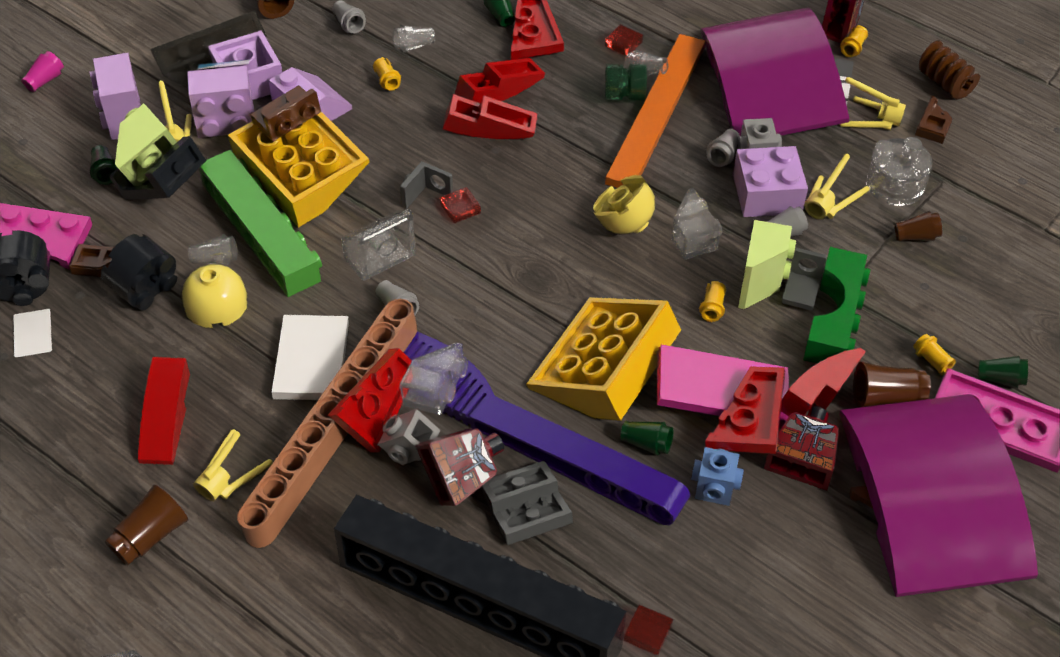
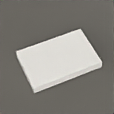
[272,315,349,400]

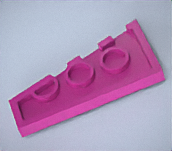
[0,203,92,270]

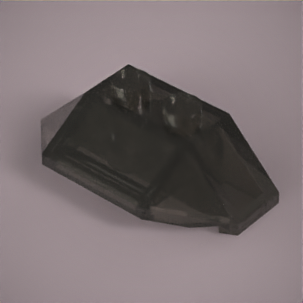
[151,11,267,89]

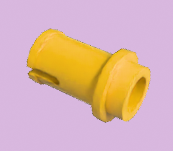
[840,25,868,57]
[373,57,401,91]
[699,281,726,322]
[913,334,956,375]

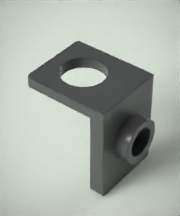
[400,161,453,209]
[782,248,827,310]

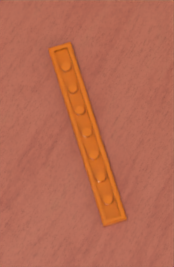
[605,34,706,188]

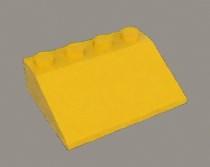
[228,112,370,227]
[526,297,681,421]

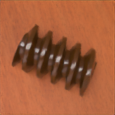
[919,40,981,99]

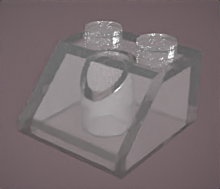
[341,209,416,281]

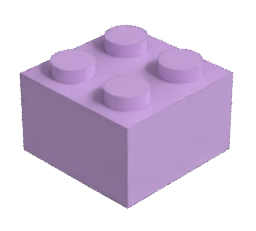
[90,53,141,140]
[187,65,254,138]
[733,146,808,217]

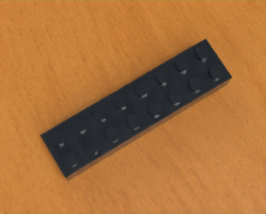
[334,494,627,657]

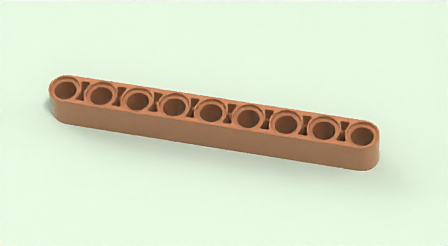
[237,298,417,548]

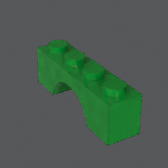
[803,247,871,364]

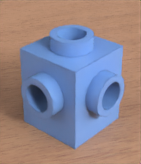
[691,447,744,506]

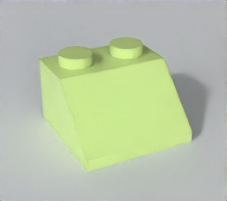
[115,103,177,186]
[738,220,796,309]

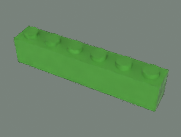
[199,150,322,297]

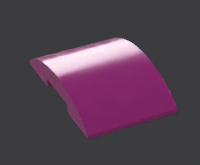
[701,8,849,136]
[839,394,1038,597]

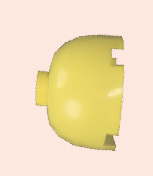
[593,175,655,234]
[182,264,247,328]

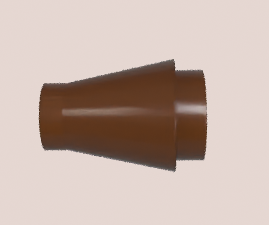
[894,211,942,241]

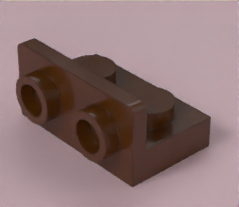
[250,85,321,141]

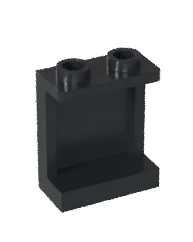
[110,136,207,200]

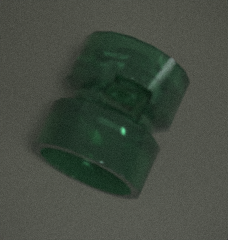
[605,64,647,101]

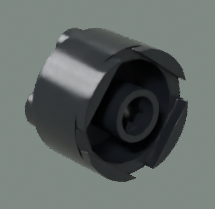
[0,230,50,306]
[101,234,178,311]

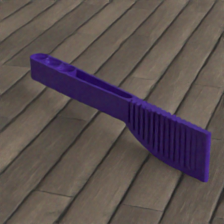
[404,331,690,526]

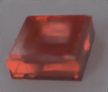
[605,24,643,56]
[440,187,481,223]
[624,605,674,655]

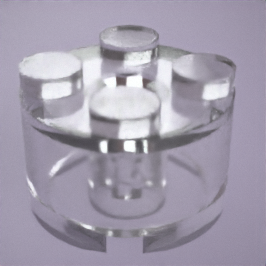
[866,137,933,206]

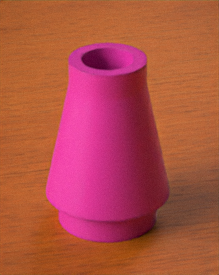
[21,51,64,92]

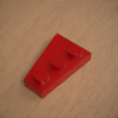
[511,0,564,60]
[328,348,419,452]
[705,366,785,454]

